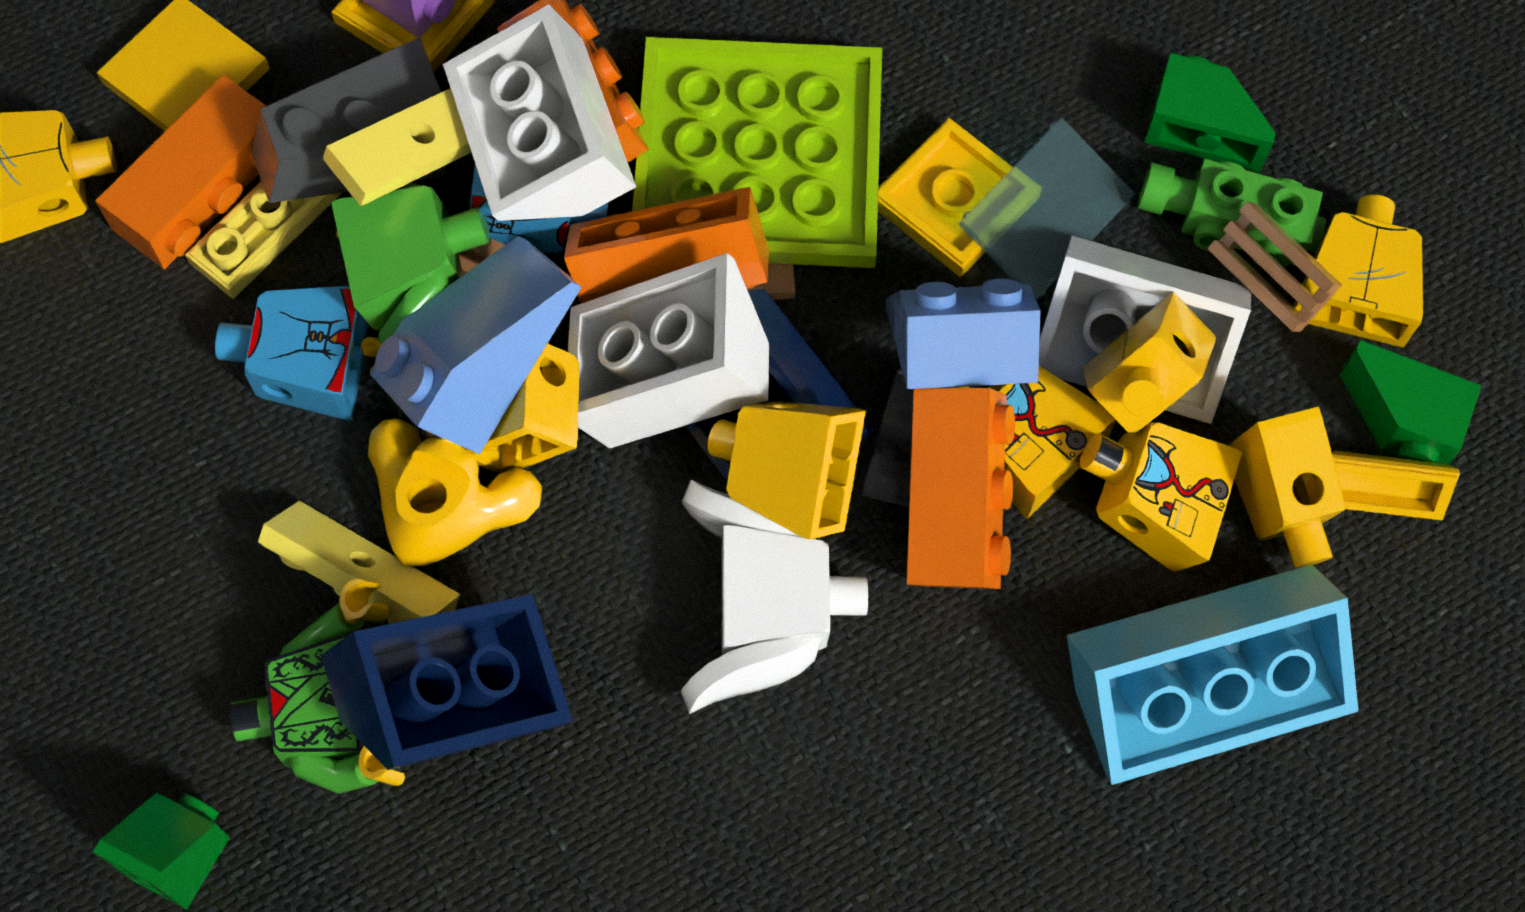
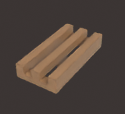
[1207,202,1342,332]

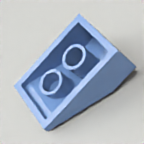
[370,236,582,454]
[886,279,1040,389]

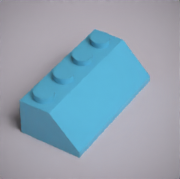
[1067,564,1358,785]

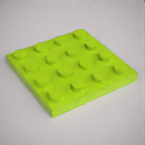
[632,37,882,268]

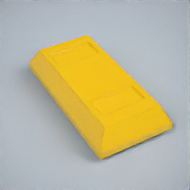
[1332,451,1460,521]

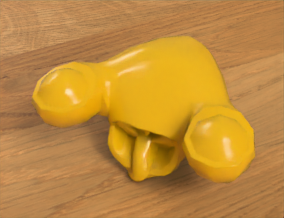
[368,418,542,566]

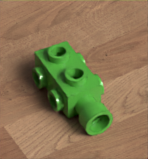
[1137,159,1326,268]

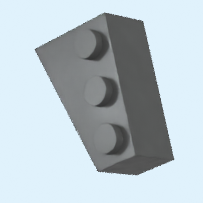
[251,37,448,203]

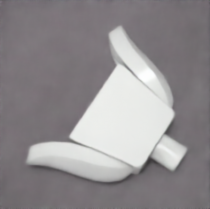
[681,480,868,715]

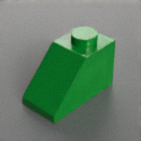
[1144,53,1276,173]
[1340,340,1482,465]
[93,792,230,910]

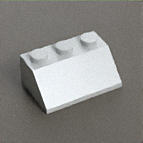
[443,5,636,221]
[1039,236,1251,424]
[568,253,769,448]

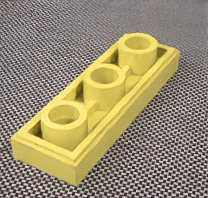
[323,88,471,206]
[185,182,343,299]
[258,500,460,624]

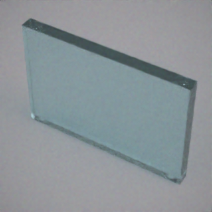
[958,118,1135,299]

